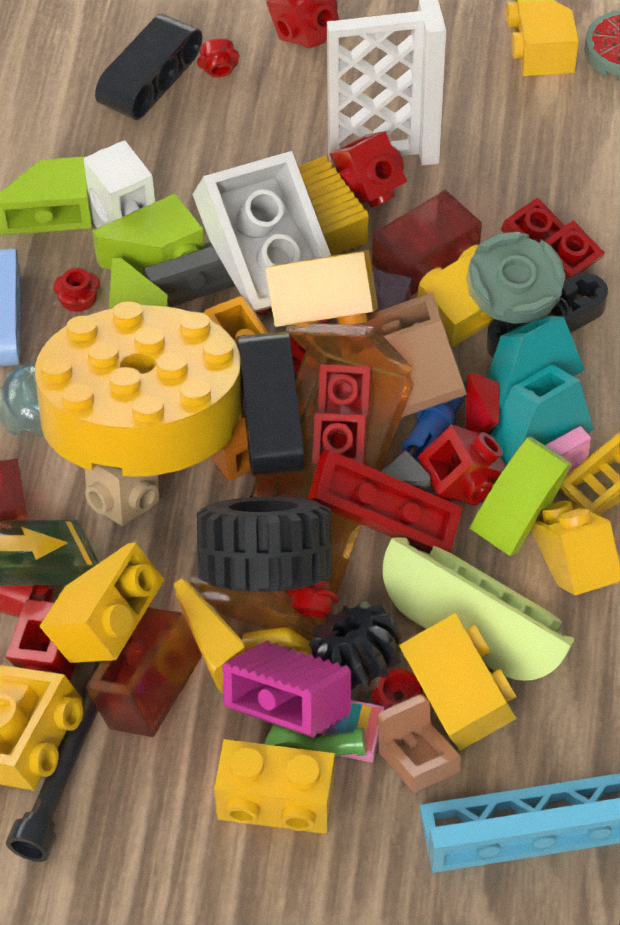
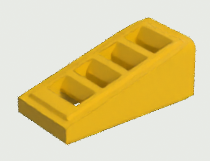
[559,432,620,516]
[173,578,248,694]

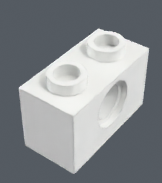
[83,140,155,228]

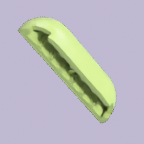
[383,537,574,681]

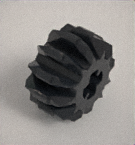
[309,600,403,690]

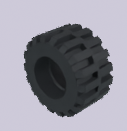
[196,497,332,592]

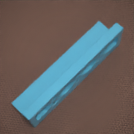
[419,773,620,873]

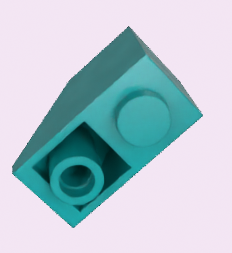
[487,316,585,413]
[490,364,594,466]

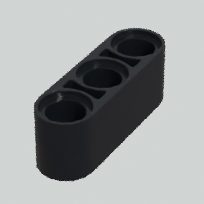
[95,13,203,120]
[237,332,304,476]

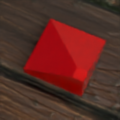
[466,372,499,433]

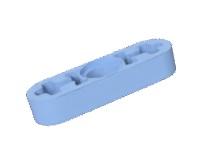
[0,248,21,366]

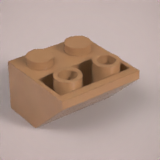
[340,292,467,428]

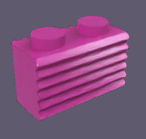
[223,640,351,738]

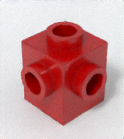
[266,0,340,48]
[329,131,407,207]
[417,425,506,506]

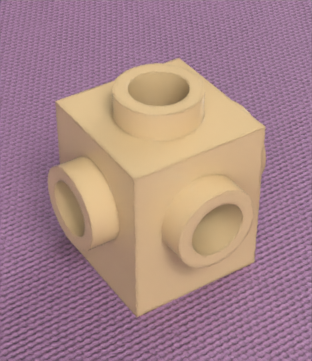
[84,464,159,527]

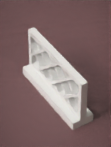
[327,0,446,166]

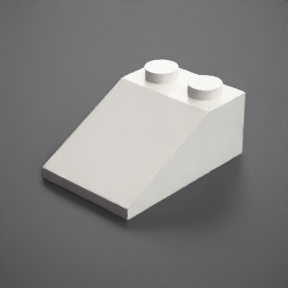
[192,151,331,313]

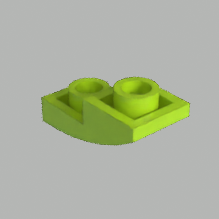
[469,437,572,556]

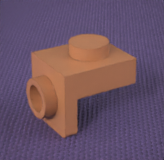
[377,694,461,793]

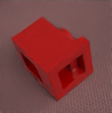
[6,599,76,681]

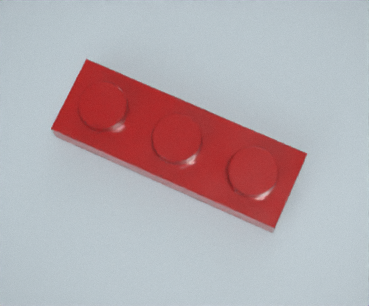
[308,450,463,553]

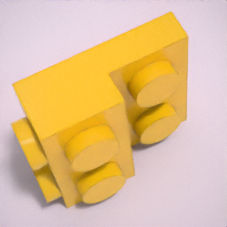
[0,665,83,791]

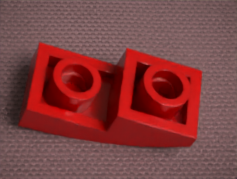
[500,197,605,280]
[312,364,373,465]

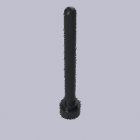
[6,641,128,862]

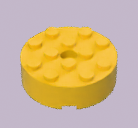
[35,301,242,477]

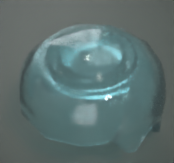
[0,364,44,437]

